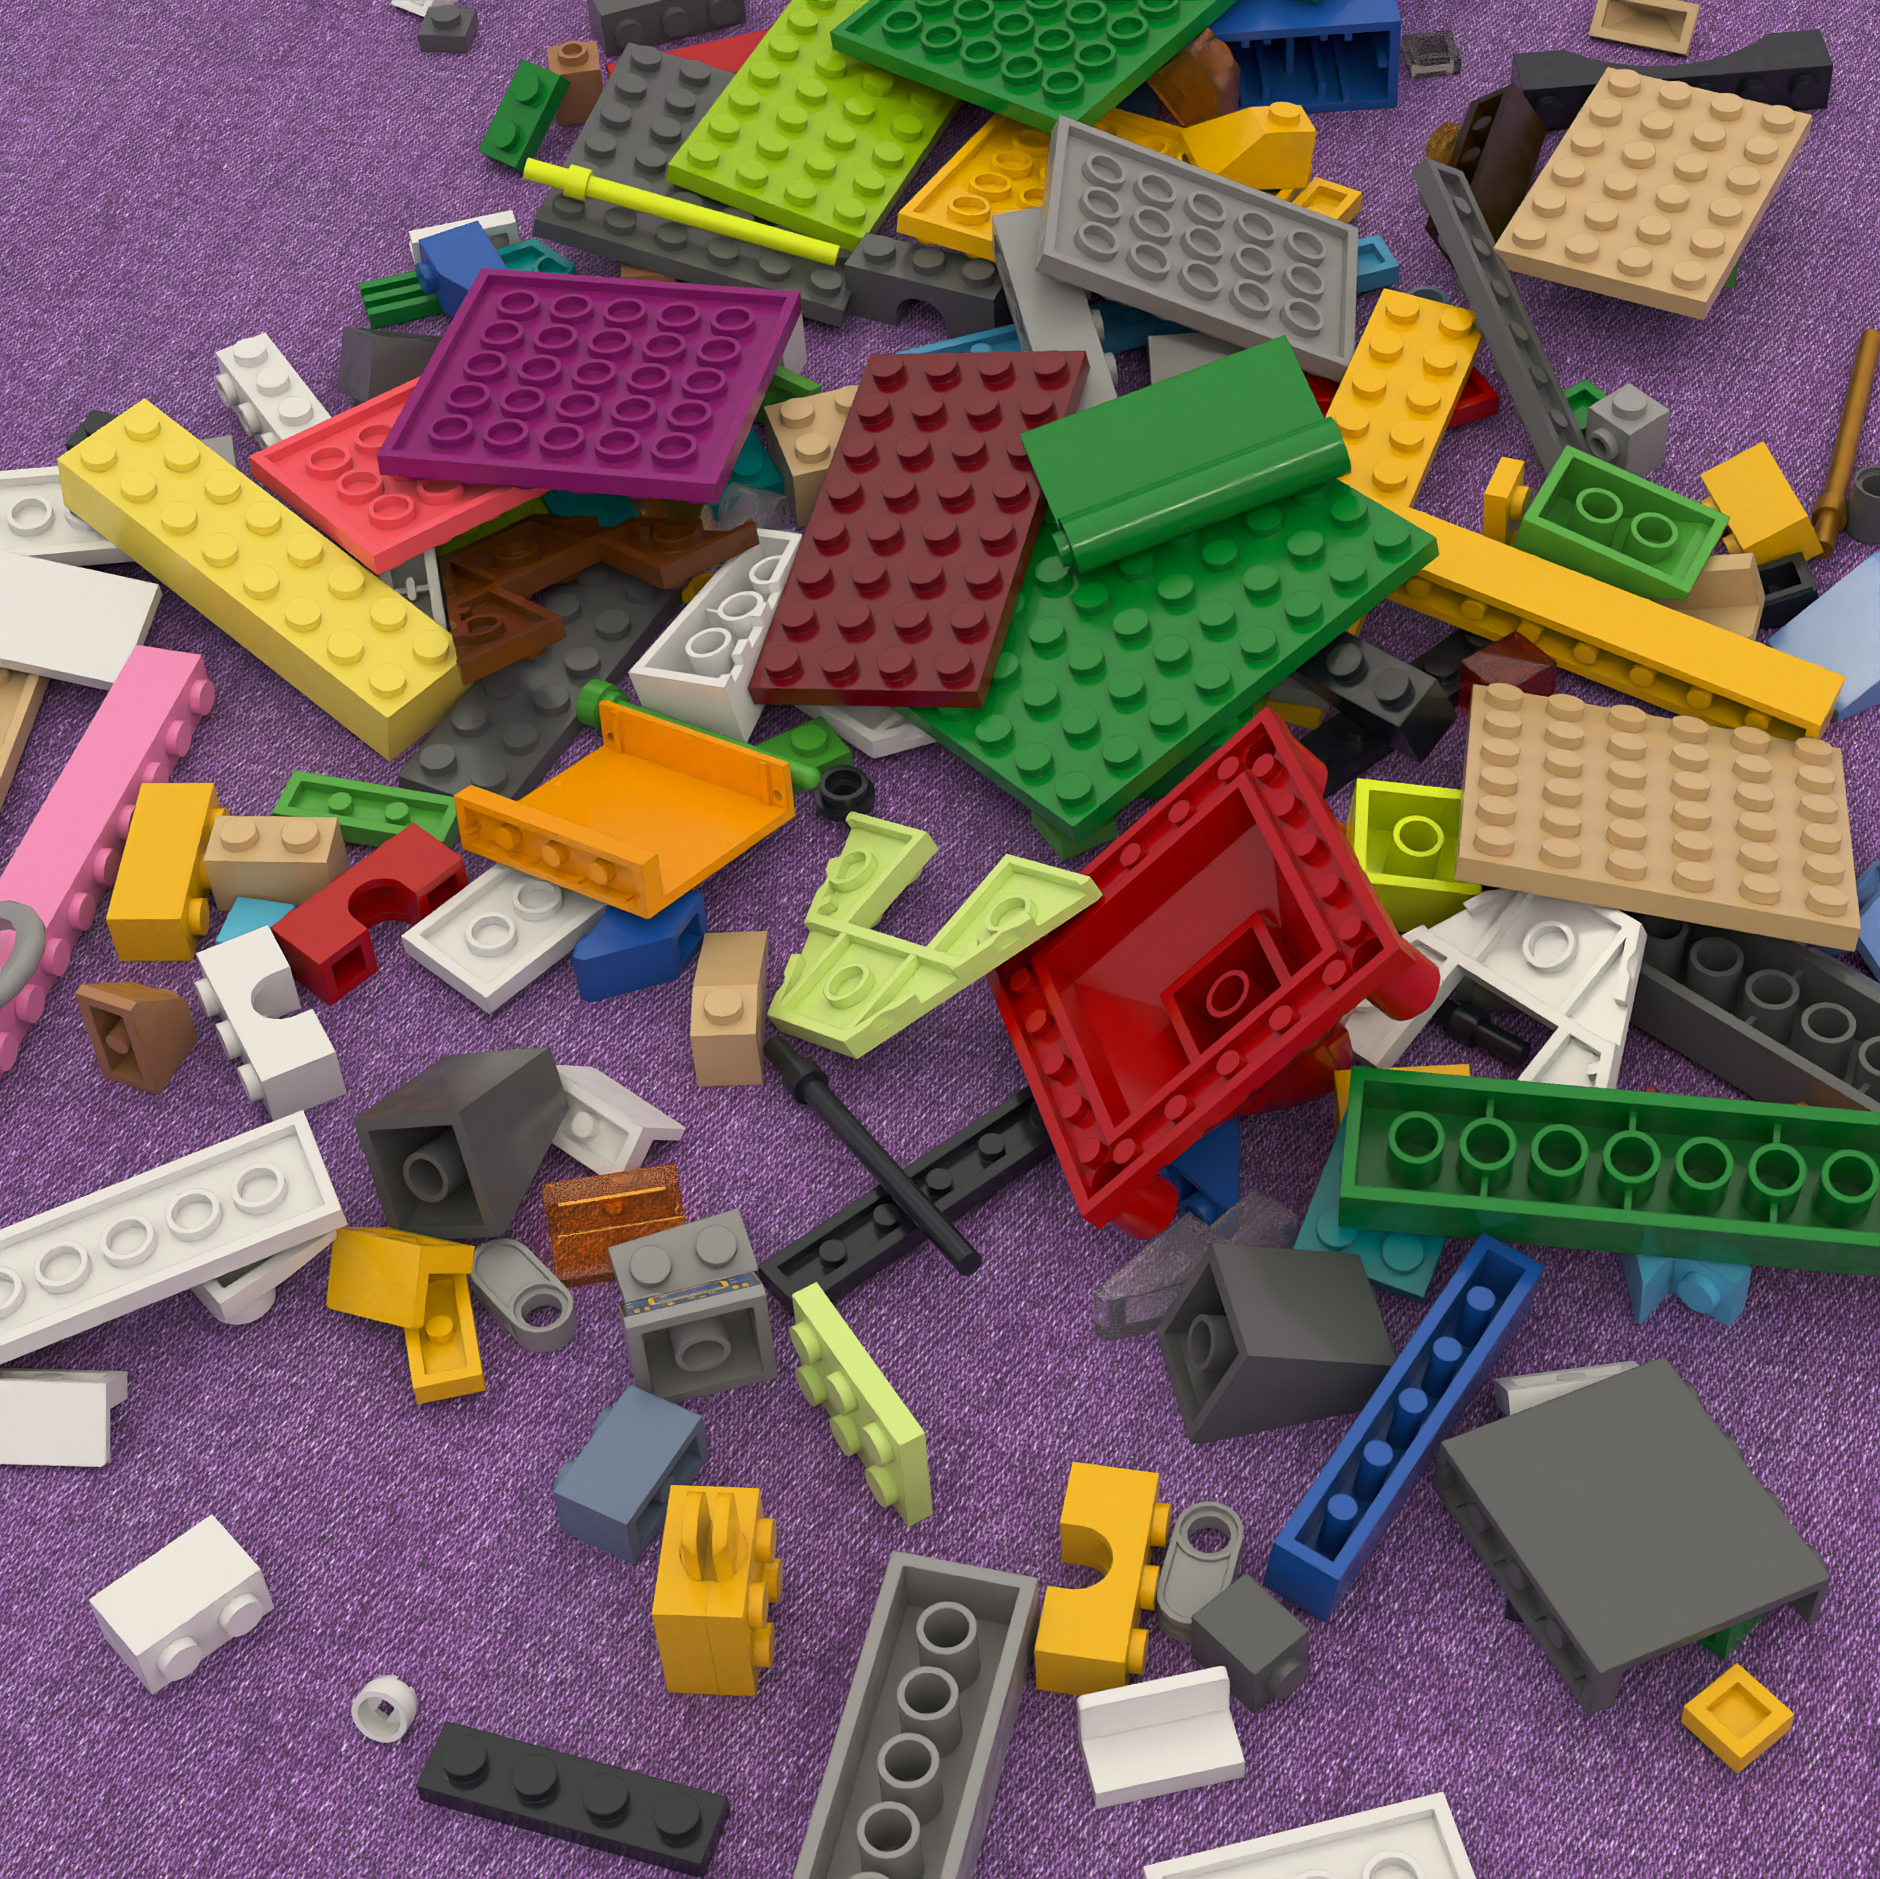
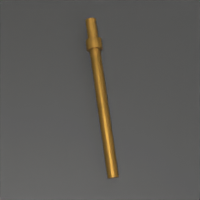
[1811,329,1880,559]

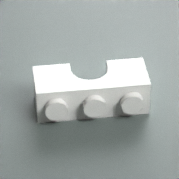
[193,925,347,1121]

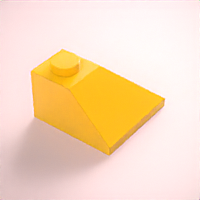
[1177,102,1317,190]

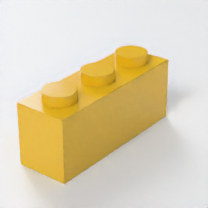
[106,783,230,961]

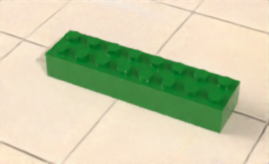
[1338,1066,1880,1277]

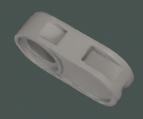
[469,1238,577,1353]
[1156,1501,1244,1643]

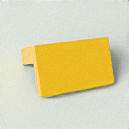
[326,1227,475,1328]

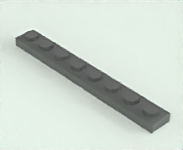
[1412,158,1592,477]

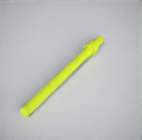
[523,158,840,267]

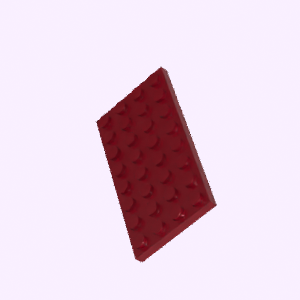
[748,350,1090,708]

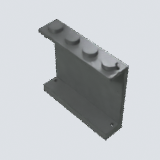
[1431,1356,1832,1716]

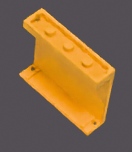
[454,699,795,919]

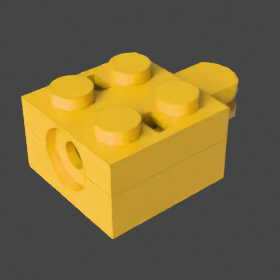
[652,1485,783,1697]

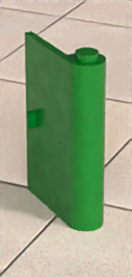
[1019,335,1351,575]

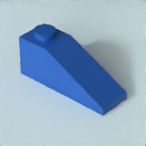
[415,220,508,318]

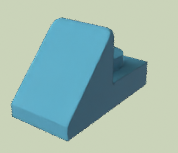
[1620,1253,1752,1327]

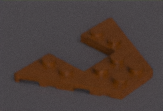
[439,513,760,686]

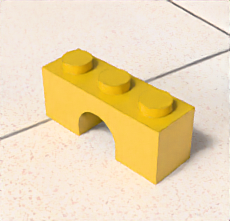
[1034,1462,1172,1696]

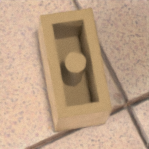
[203,815,351,912]

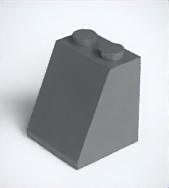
[353,1047,569,1239]
[1155,1242,1397,1444]

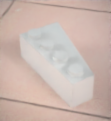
[628,528,803,743]

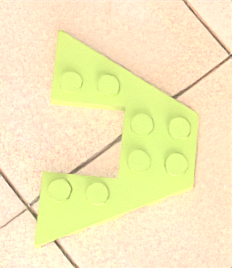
[767,811,1103,1059]

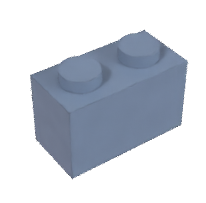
[553,1384,709,1565]

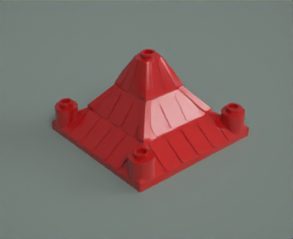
[985,706,1441,1241]

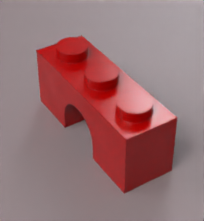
[270,822,469,1007]

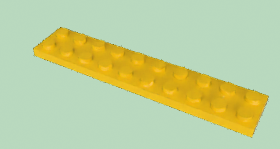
[1266,288,1485,730]

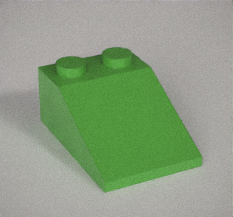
[1513,445,1730,601]

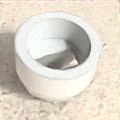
[351,1675,418,1743]

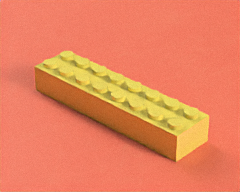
[57,398,474,762]

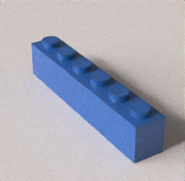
[1262,1232,1545,1623]

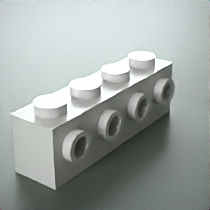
[214,333,332,450]

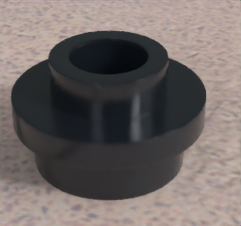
[814,765,876,822]

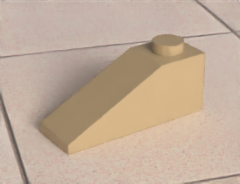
[690,931,768,1087]

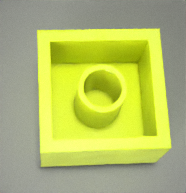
[1345,778,1482,932]

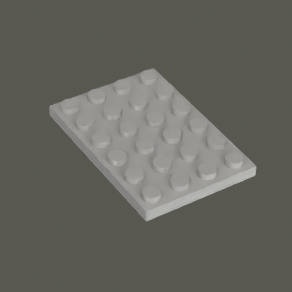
[1035,115,1358,383]

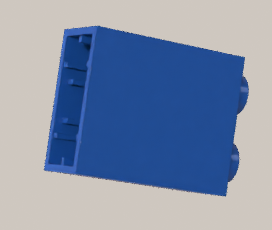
[1183,0,1401,122]

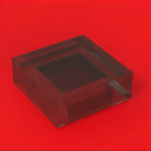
[1401,30,1462,80]

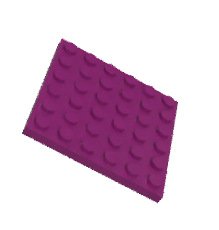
[377,268,802,504]

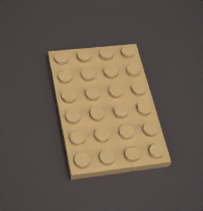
[1493,67,1812,320]

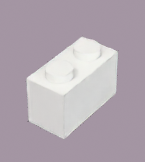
[89,1514,274,1695]

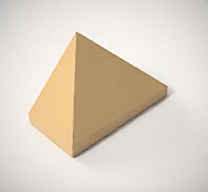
[1589,0,1701,57]

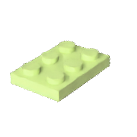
[789,1282,933,1527]

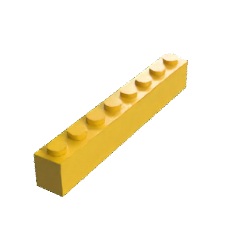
[1386,501,1846,741]

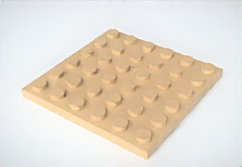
[1454,683,1861,952]

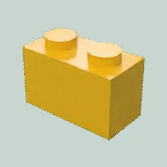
[1700,441,1824,566]

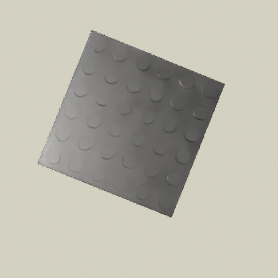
[533,42,886,327]

